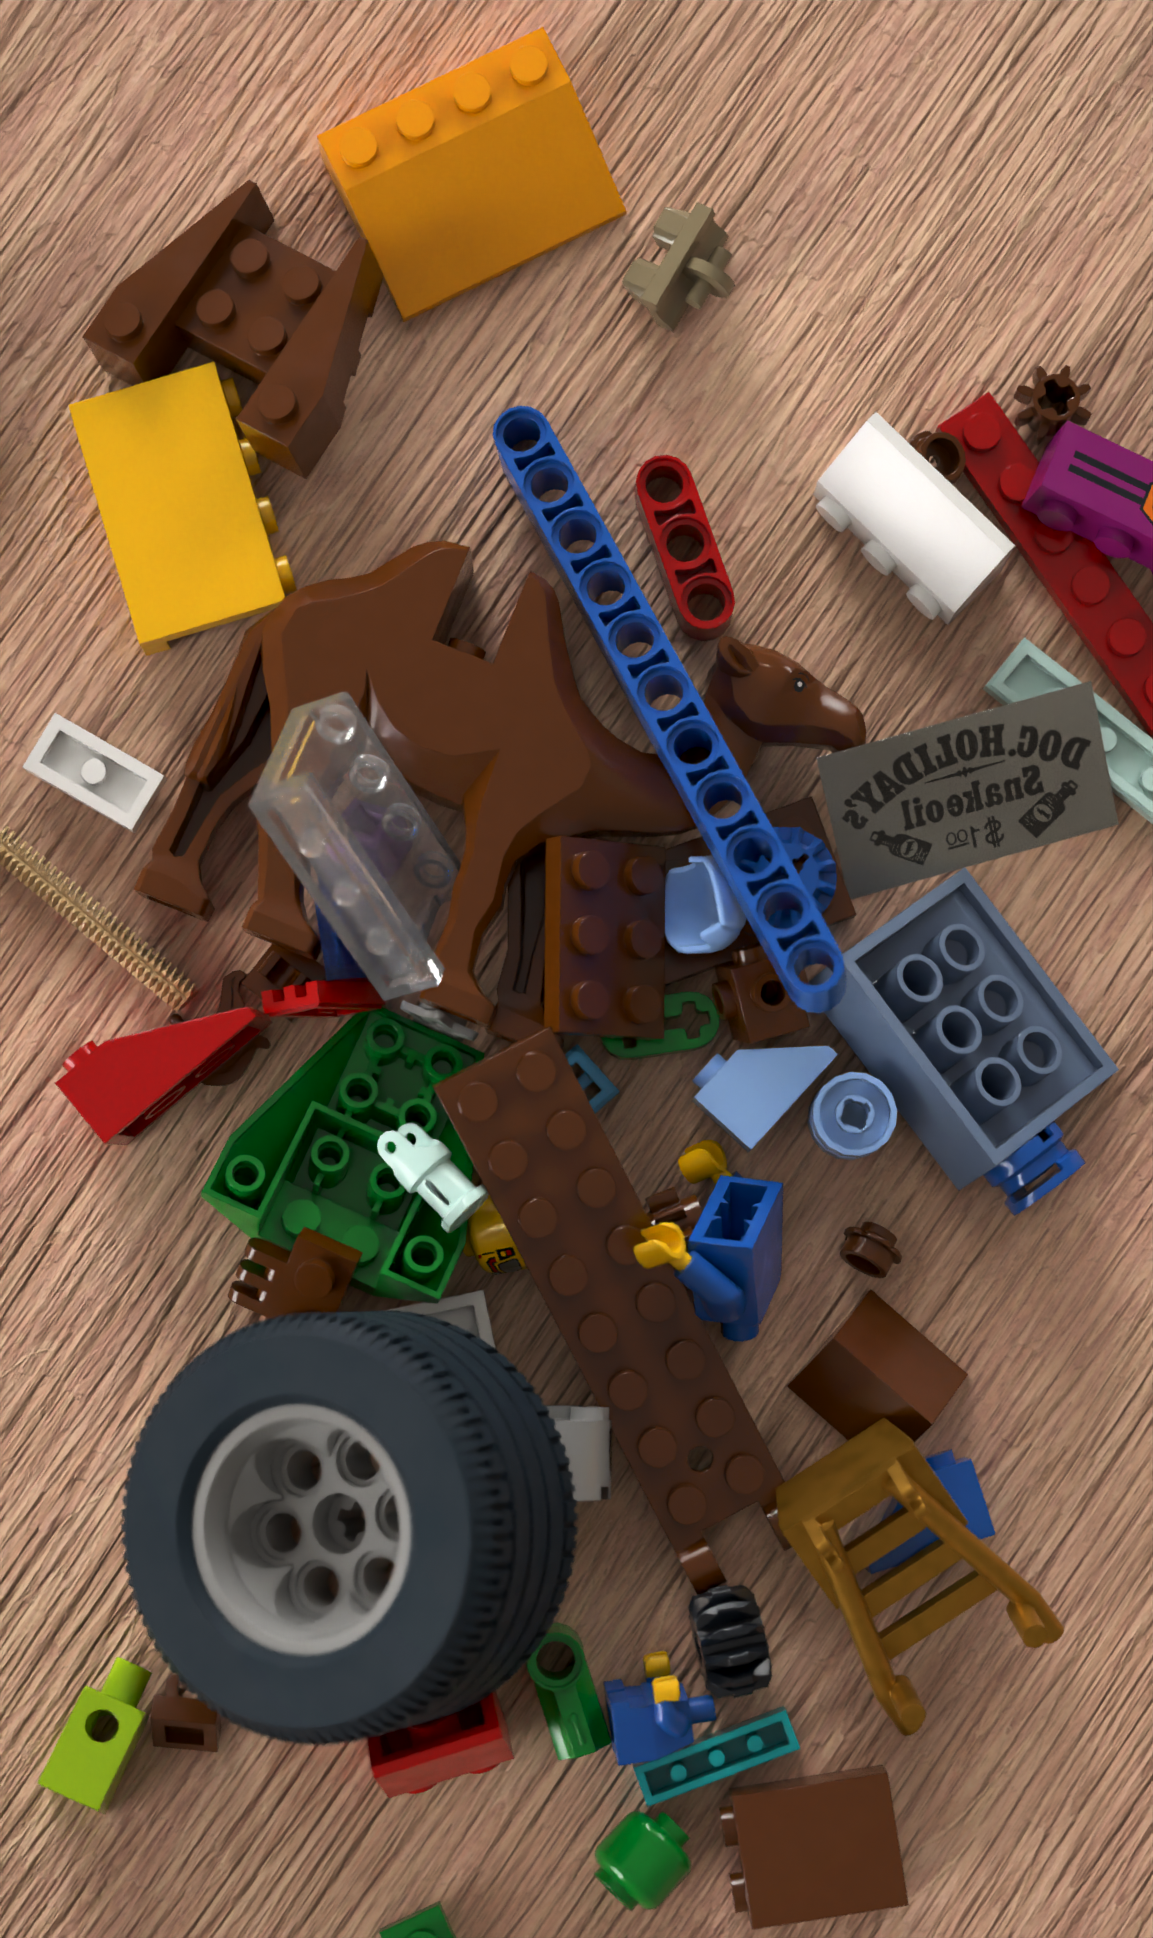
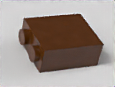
[719,1765,909,1930]

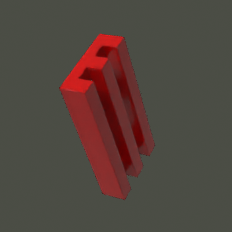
[261,980,386,1018]

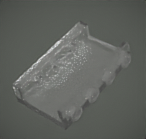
[248,692,461,1001]

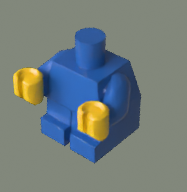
[603,1651,716,1766]

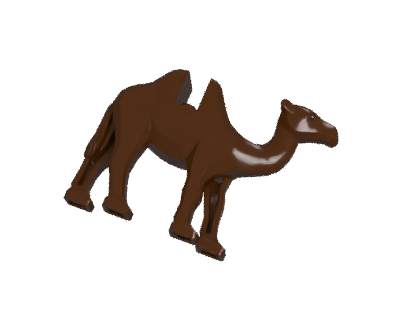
[134,541,866,1049]

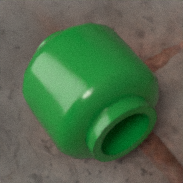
[594,1811,692,1912]

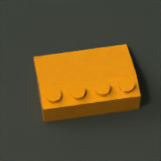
[317,27,627,322]

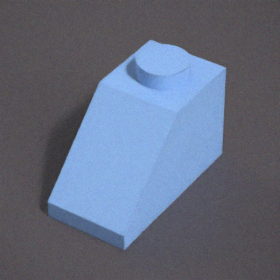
[692,1046,838,1152]

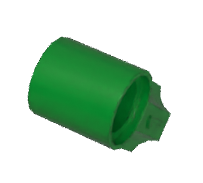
[527,1622,612,1761]

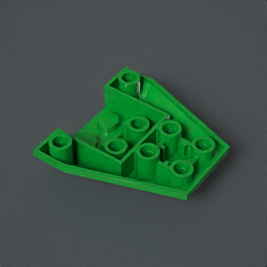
[201,1007,484,1304]

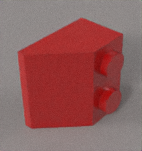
[367,1691,514,1798]

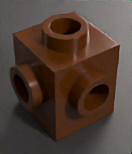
[712,942,810,1044]

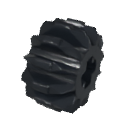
[688,1585,772,1699]

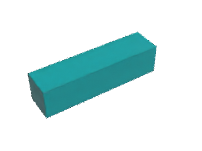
[633,1706,800,1807]

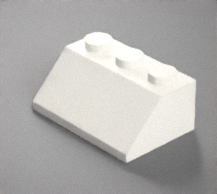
[814,412,1015,625]

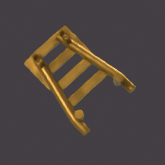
[776,1417,1064,1736]

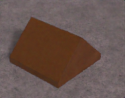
[787,1289,968,1442]

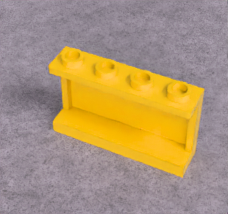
[68,362,297,656]

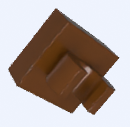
[241,944,332,1024]
[150,1674,221,1752]

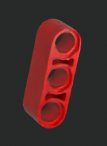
[635,455,735,641]

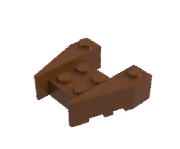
[82,180,384,479]

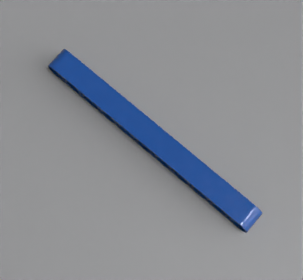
[493,406,847,1013]

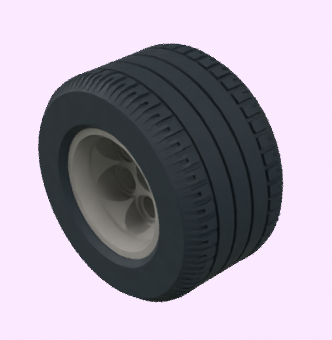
[121,1311,578,1745]

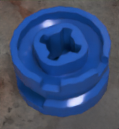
[983,1121,1086,1216]

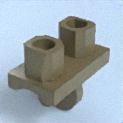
[623,202,735,332]

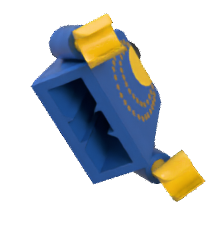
[634,1140,783,1342]

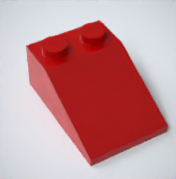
[55,1006,273,1145]

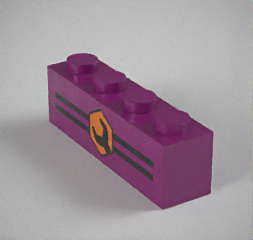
[1021,420,1153,574]

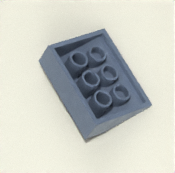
[809,867,1119,1191]

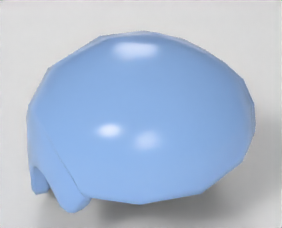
[665,855,746,954]

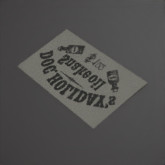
[816,681,1119,899]

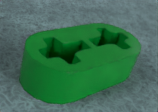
[600,992,720,1060]

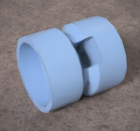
[807,1072,897,1160]

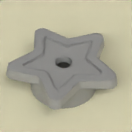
[400,1000,479,1042]

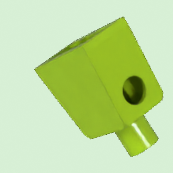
[37,1657,152,1814]

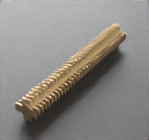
[0,826,201,1012]

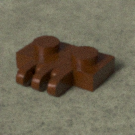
[228,1227,363,1320]

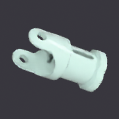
[377,1123,489,1233]

